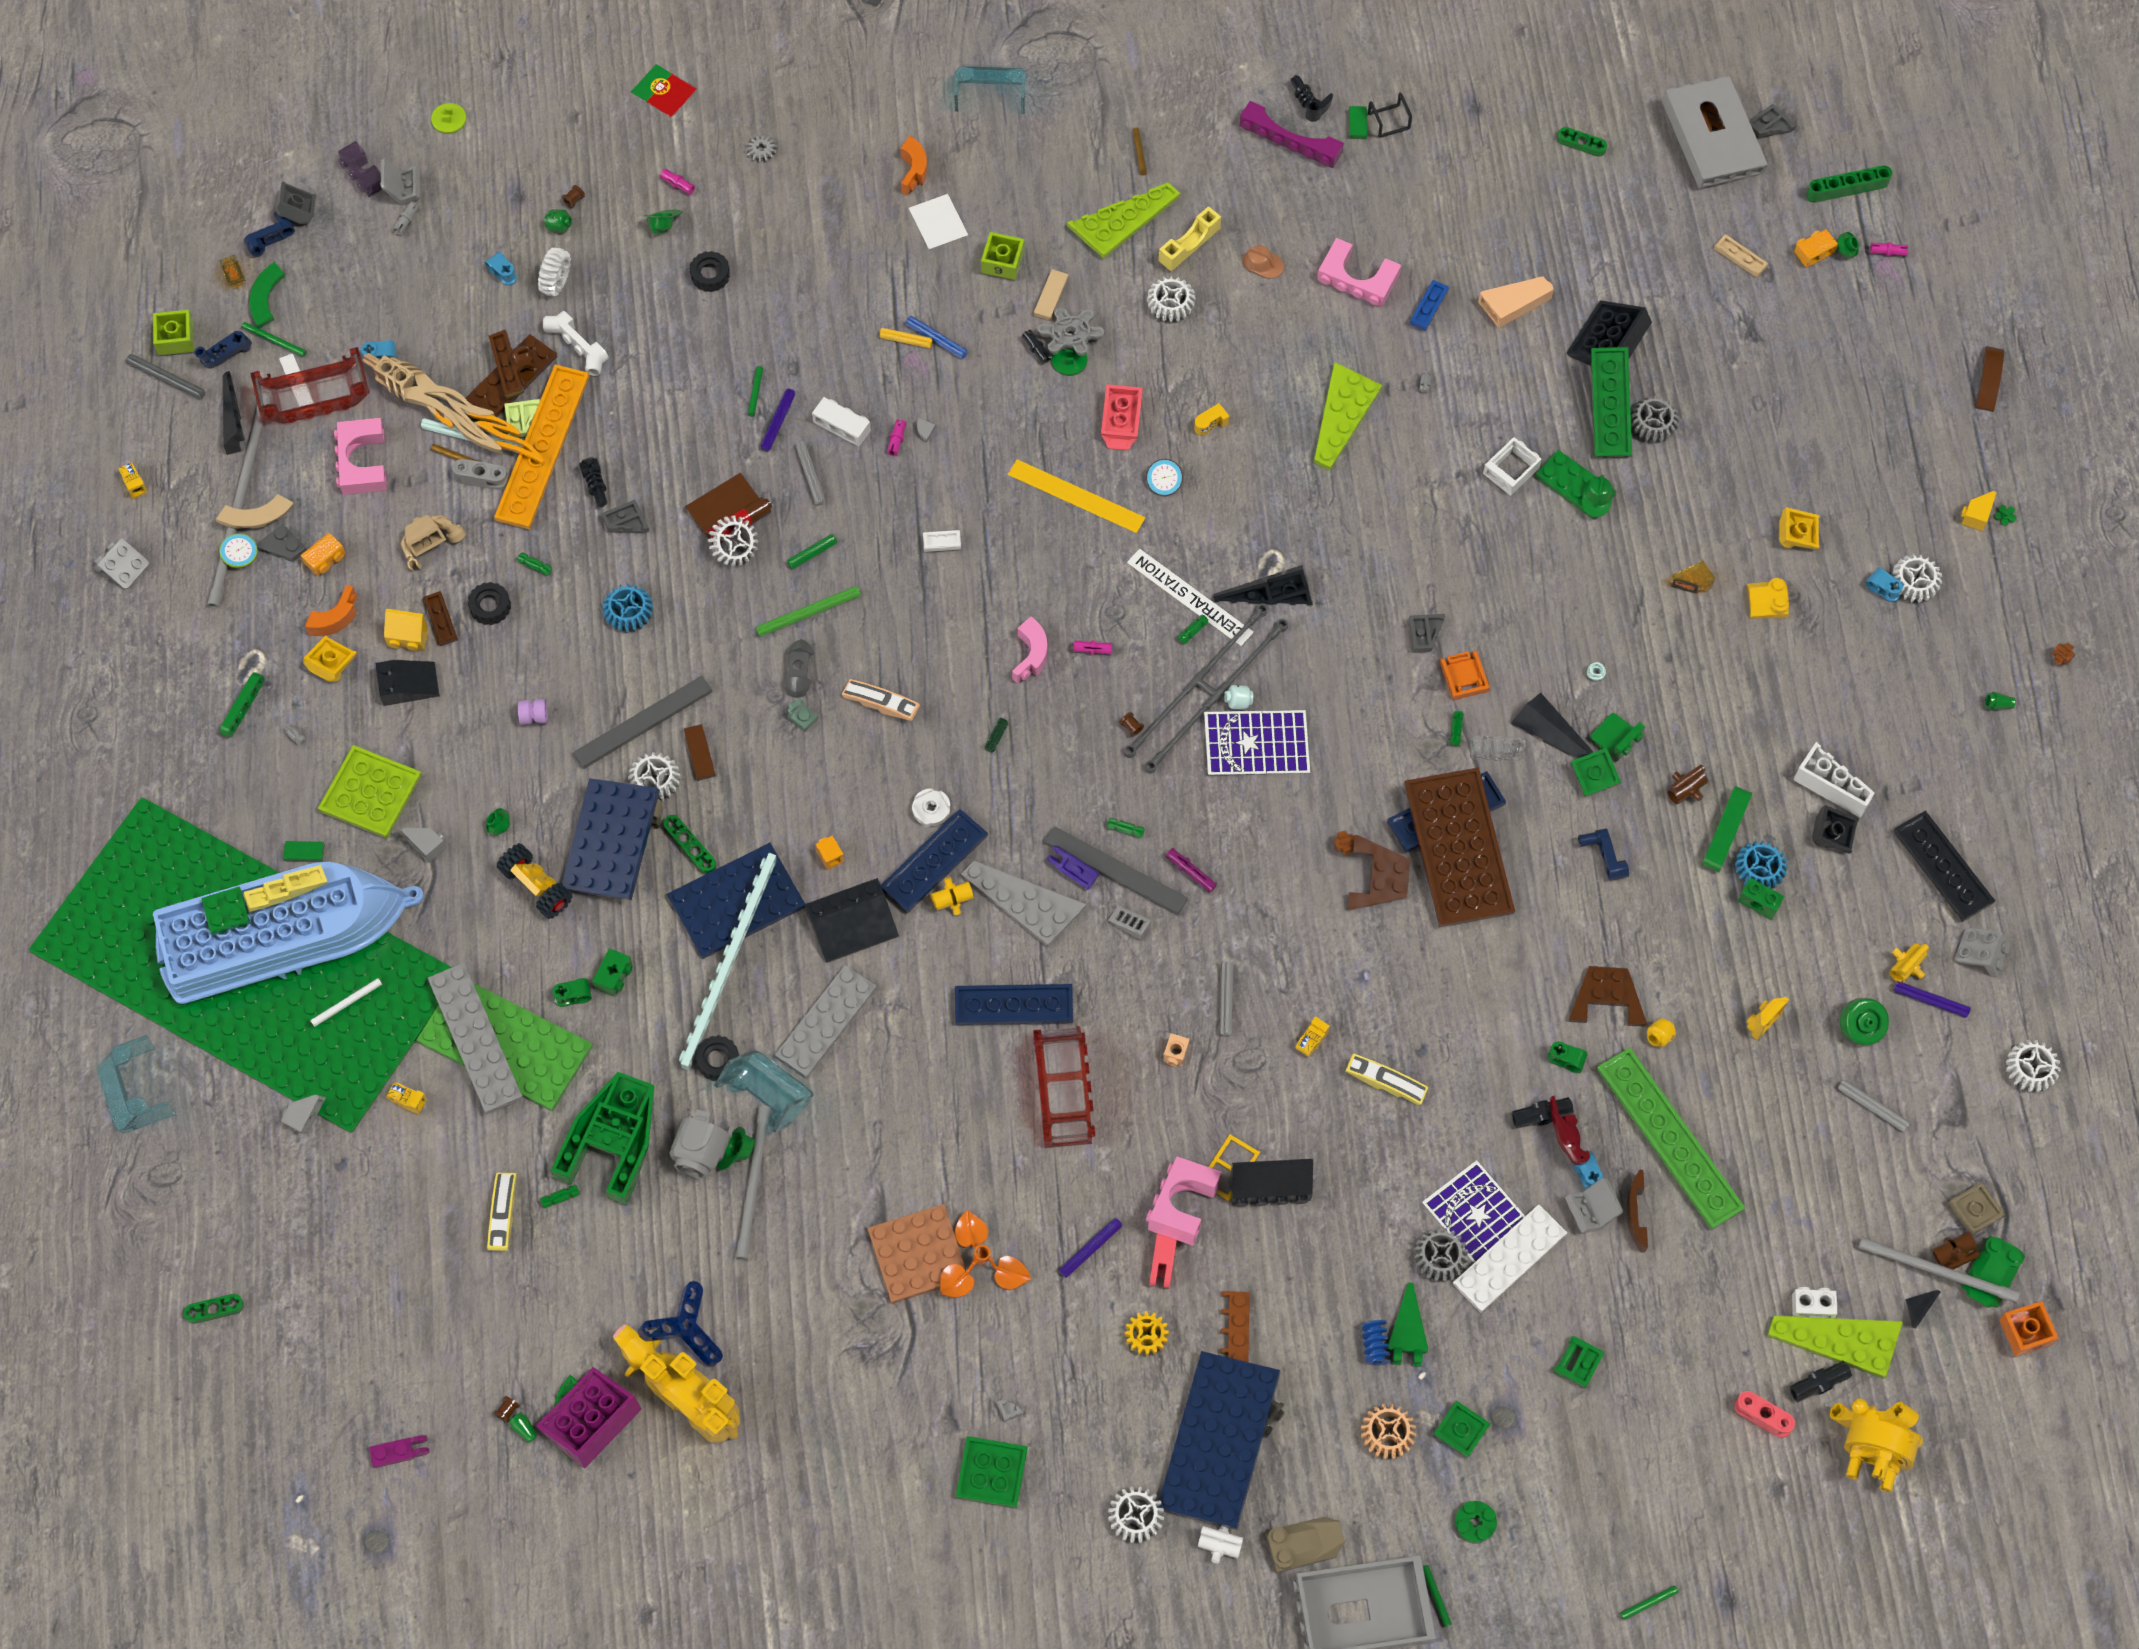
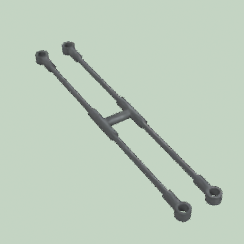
[1124,603,1288,774]

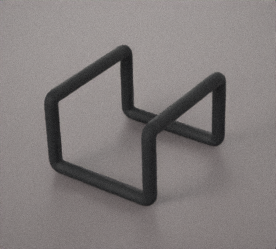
[1368,92,1412,138]

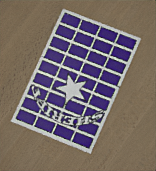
[1204,710,1310,775]
[1422,1160,1525,1263]

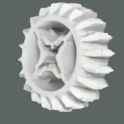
[538,247,571,296]
[1147,276,1196,322]
[708,516,758,566]
[1891,554,1942,603]
[628,752,680,801]
[2006,1040,2061,1092]
[1108,1487,1164,1543]

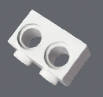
[1792,1287,1837,1318]

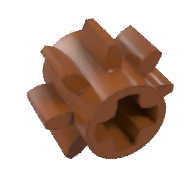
[2052,642,2075,666]
[1333,830,1354,856]

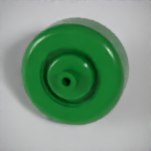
[1840,997,1889,1046]

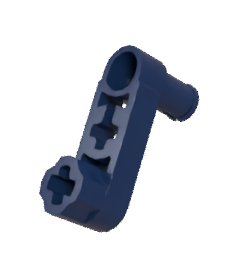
[244,211,295,257]
[194,331,252,369]
[1578,828,1629,880]

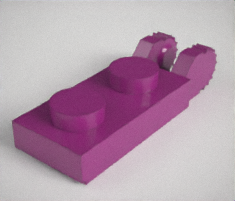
[369,1435,430,1468]

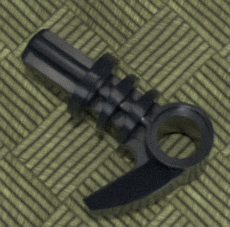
[1290,75,1333,122]
[579,457,608,507]

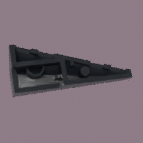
[223,371,245,455]
[1213,565,1313,606]
[1511,693,1593,758]

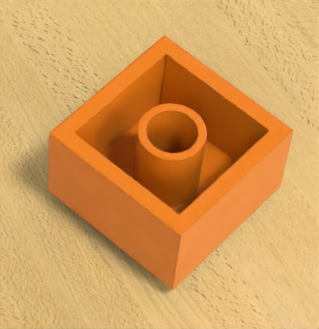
[1999,1301,2059,1357]

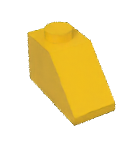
[1961,491,1997,531]

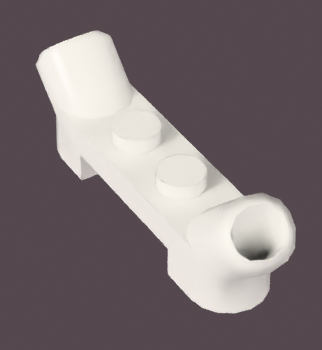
[543,311,609,376]

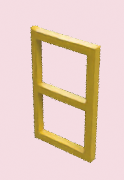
[1209,1134,1260,1201]

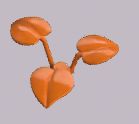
[940,1210,1031,1298]

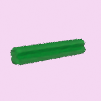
[787,534,837,569]

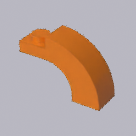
[900,135,927,196]
[305,584,357,636]

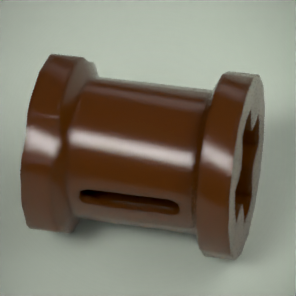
[561,185,585,208]
[1119,712,1144,737]
[494,1396,520,1423]

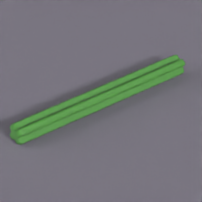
[756,586,861,636]

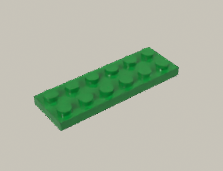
[1591,347,1632,457]

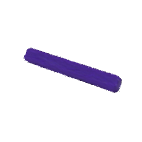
[761,388,795,452]
[1894,981,1971,1018]
[1059,1218,1122,1278]

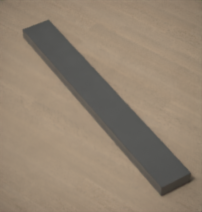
[573,676,713,769]
[1045,826,1188,915]

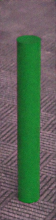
[748,366,763,417]
[1423,1565,1452,1627]
[1620,1585,1679,1621]

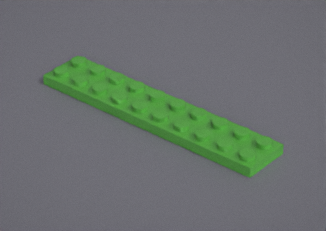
[1597,1047,1745,1230]

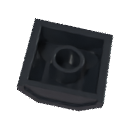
[1812,805,1859,854]

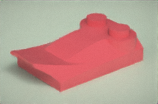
[1101,384,1143,451]

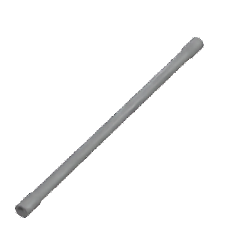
[207,395,270,608]

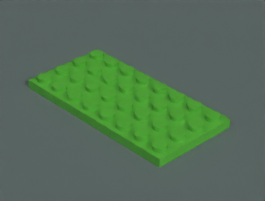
[417,983,593,1112]

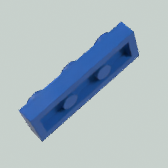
[1410,280,1449,331]

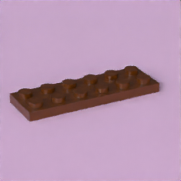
[465,334,558,423]

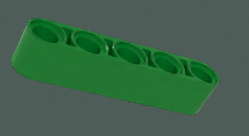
[1806,165,1892,203]
[1702,786,1753,873]

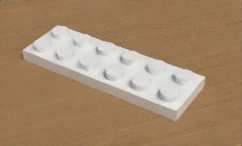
[1453,1205,1567,1313]

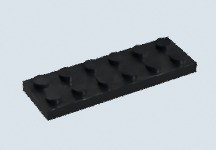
[1893,810,1995,922]

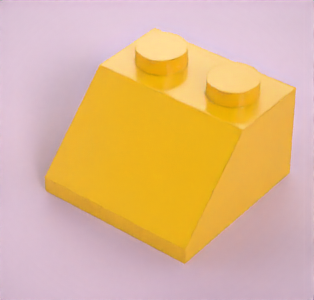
[384,609,429,651]

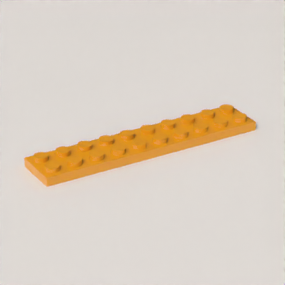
[494,364,590,530]

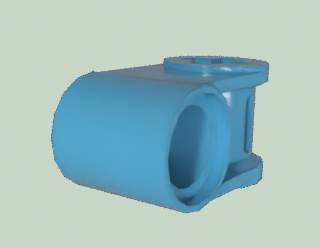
[485,251,517,286]
[361,340,397,359]
[1865,568,1903,602]
[1572,1151,1603,1190]

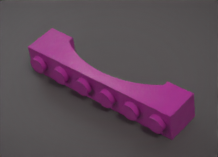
[1239,101,1344,168]

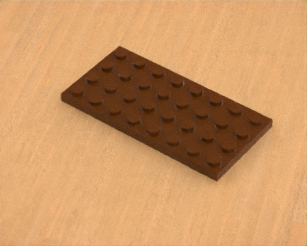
[1404,767,1515,927]

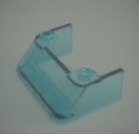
[954,64,1027,114]
[97,1035,175,1133]
[714,1050,814,1132]

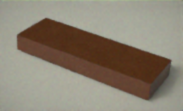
[423,591,458,646]
[684,724,716,781]

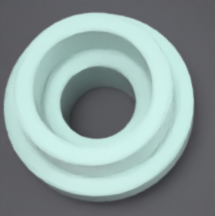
[1587,662,1606,681]

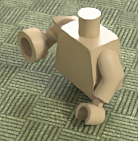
[401,515,466,572]

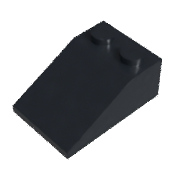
[375,660,440,706]

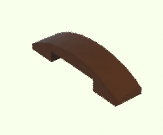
[1975,346,2004,412]
[1627,1170,1648,1253]

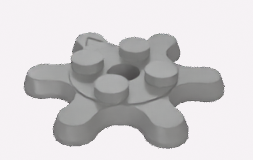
[1037,308,1104,356]

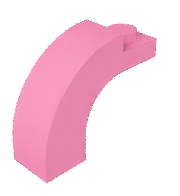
[1012,617,1047,684]

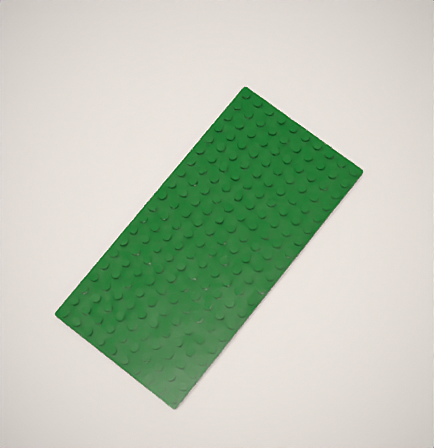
[29,798,452,1133]

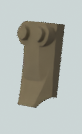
[1265,1517,1345,1574]

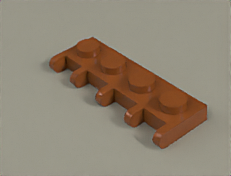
[1220,1291,1250,1362]

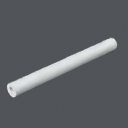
[310,978,382,1027]

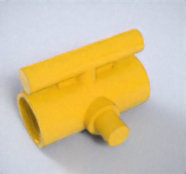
[930,877,974,915]
[1889,943,1929,983]

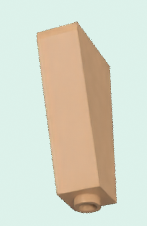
[1478,276,1554,328]

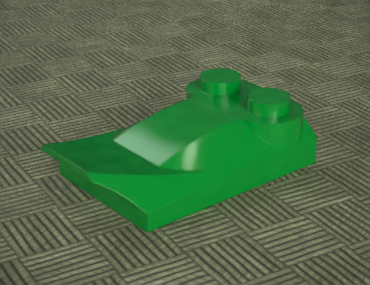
[1961,1236,2025,1308]

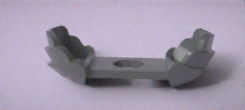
[784,639,814,698]

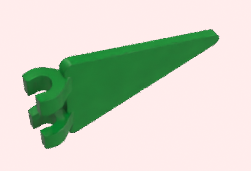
[1388,1282,1428,1367]

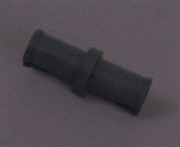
[1022,329,1051,364]

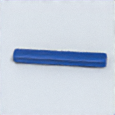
[906,316,967,359]

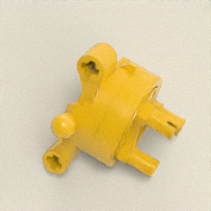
[1829,1398,1923,1492]

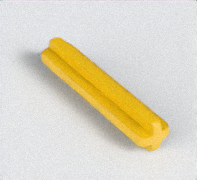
[879,328,932,348]

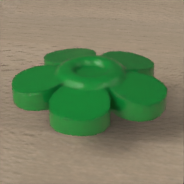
[1995,505,2017,526]

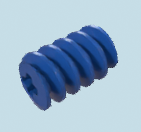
[1361,1320,1390,1365]

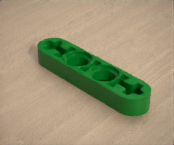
[220,672,265,738]
[663,815,716,874]

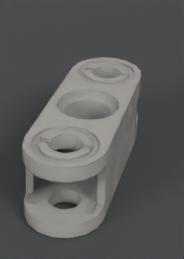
[452,459,509,490]

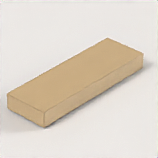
[1714,234,1769,278]
[1034,269,1069,321]

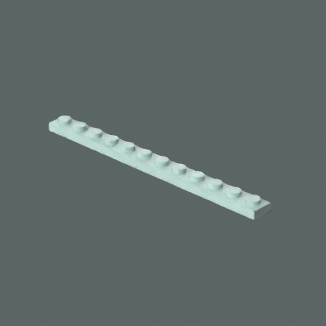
[679,853,776,1071]

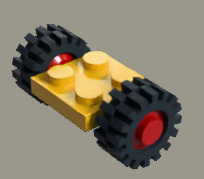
[497,843,573,919]

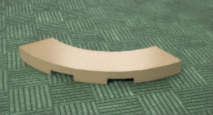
[216,494,294,529]

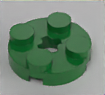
[1455,1501,1497,1544]

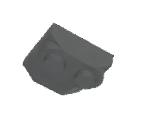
[275,181,316,224]

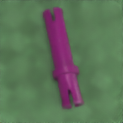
[1166,848,1217,893]

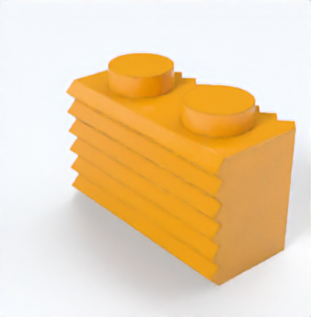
[1794,229,1838,268]
[300,532,346,576]

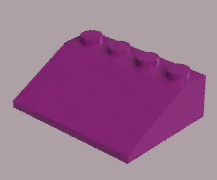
[536,1367,642,1469]

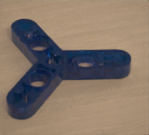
[638,1281,723,1367]

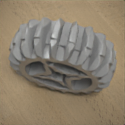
[1631,395,1680,443]
[1414,1228,1468,1282]

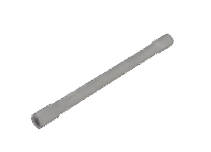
[736,1105,771,1261]
[1859,1237,2020,1304]

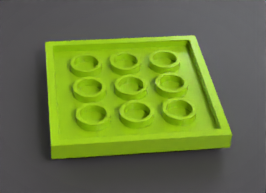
[318,745,422,839]

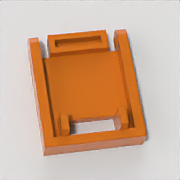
[1440,650,1490,701]

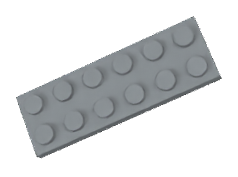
[775,965,877,1079]

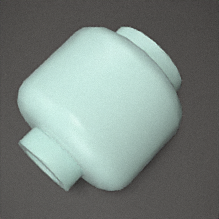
[1224,685,1253,710]

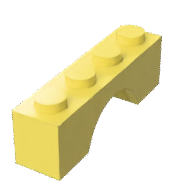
[1159,206,1221,272]

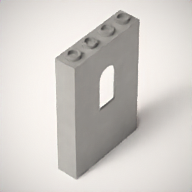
[1661,77,1768,188]
[1293,1556,1436,1649]

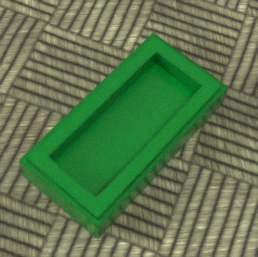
[1349,106,1367,139]
[283,841,325,862]

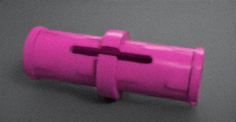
[660,168,695,195]
[1870,242,1908,257]
[887,419,907,456]
[1074,640,1112,655]

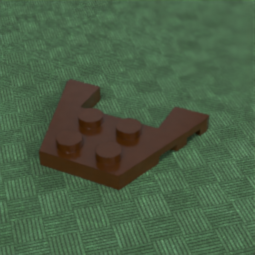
[1347,835,1411,910]
[1569,966,1646,1027]

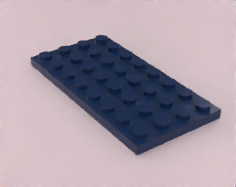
[1157,1351,1281,1530]

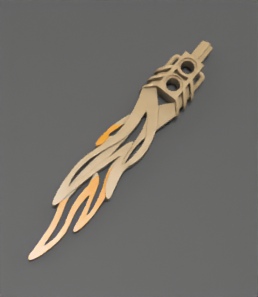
[362,353,544,464]

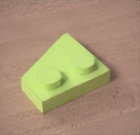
[505,399,540,438]

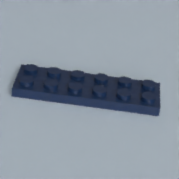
[1387,771,1506,853]
[881,809,988,913]
[955,984,1073,1025]

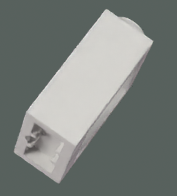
[1483,437,1542,496]

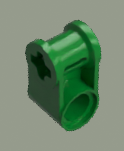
[552,978,592,1007]
[1547,1041,1588,1073]

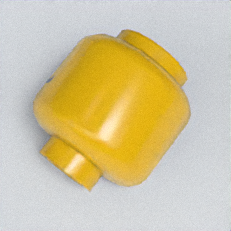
[1647,1018,1676,1047]

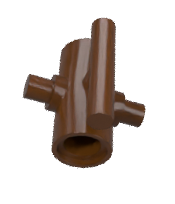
[1667,764,1708,804]
[1932,1231,1980,1270]

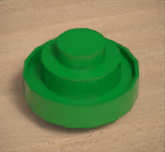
[1837,232,1859,259]
[486,808,510,836]

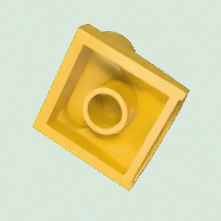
[1779,507,1820,549]
[1746,578,1789,619]
[303,635,357,682]
[1746,997,1789,1040]

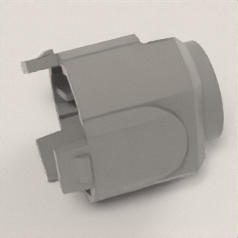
[669,1110,733,1179]

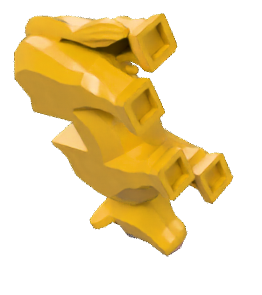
[613,1324,740,1443]

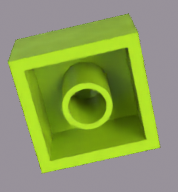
[981,232,1025,280]
[153,310,195,355]

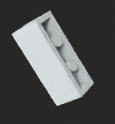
[812,397,871,447]

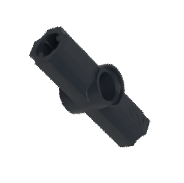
[1511,1097,1574,1129]
[1789,1360,1852,1403]

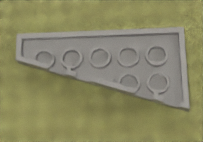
[961,861,1086,947]

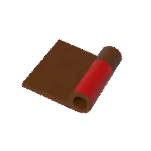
[685,473,772,545]

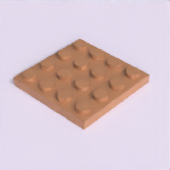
[868,1204,966,1304]

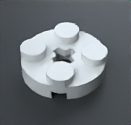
[912,789,950,827]

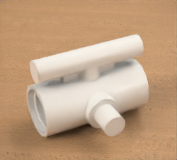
[1198,1526,1243,1564]

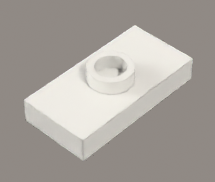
[923,530,961,552]

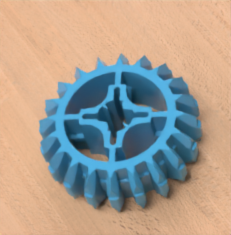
[602,583,653,632]
[1735,840,1788,888]

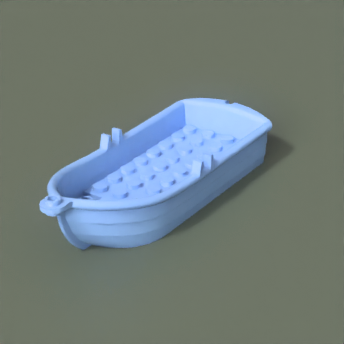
[153,862,424,1004]

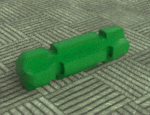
[517,552,552,576]
[1178,614,1208,644]
[1450,711,1464,747]
[1107,818,1145,838]
[540,1184,580,1208]

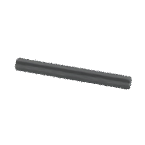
[126,354,205,399]

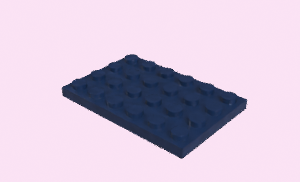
[562,778,660,900]
[667,843,805,959]

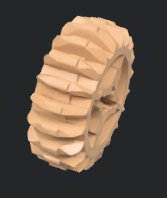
[1361,1404,1416,1459]

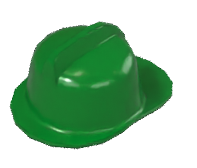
[644,209,683,234]
[1582,475,1613,517]
[717,1126,756,1170]

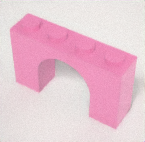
[1317,238,1401,307]
[334,418,387,495]
[1146,1157,1222,1246]

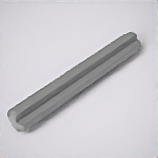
[796,441,825,505]
[1220,962,1233,1036]
[1838,1080,1910,1132]

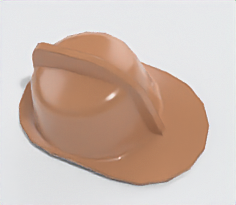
[1242,245,1284,278]

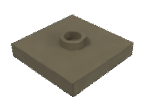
[1948,1182,2005,1236]

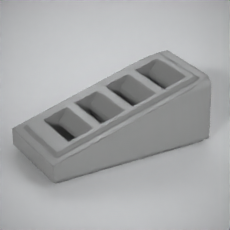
[1108,905,1151,941]

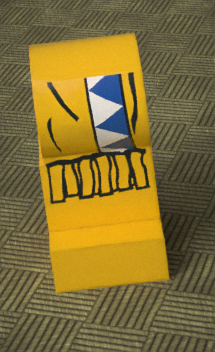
[1194,403,1229,436]
[118,462,148,499]
[1295,1016,1330,1057]
[386,1082,427,1115]

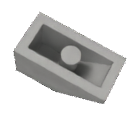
[401,828,446,863]
[281,1095,326,1133]

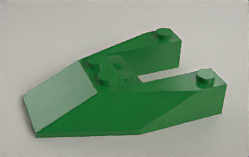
[550,1072,655,1206]

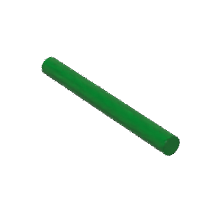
[242,322,307,357]

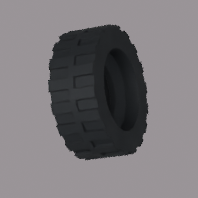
[690,251,730,292]
[468,582,511,625]
[695,1035,740,1081]

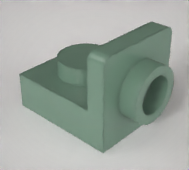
[788,698,818,732]

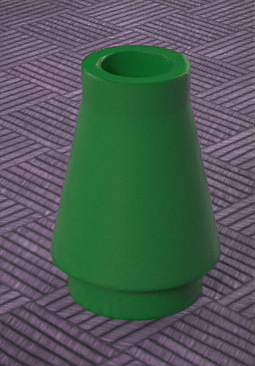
[1985,691,2016,710]
[508,1412,538,1443]

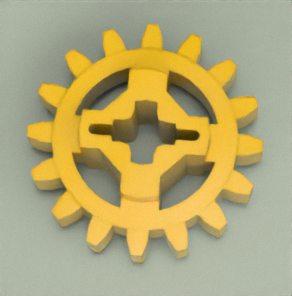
[1125,1311,1169,1357]

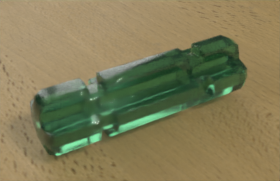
[985,718,1008,753]

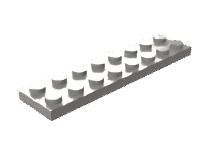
[428,963,523,1115]

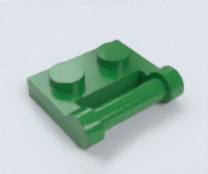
[1553,1336,1605,1389]

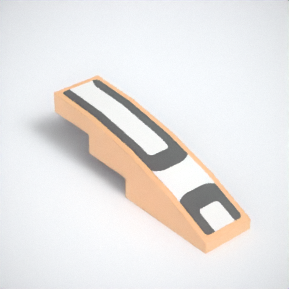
[842,679,920,721]

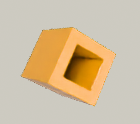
[815,835,844,870]

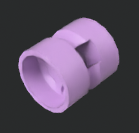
[518,699,548,725]

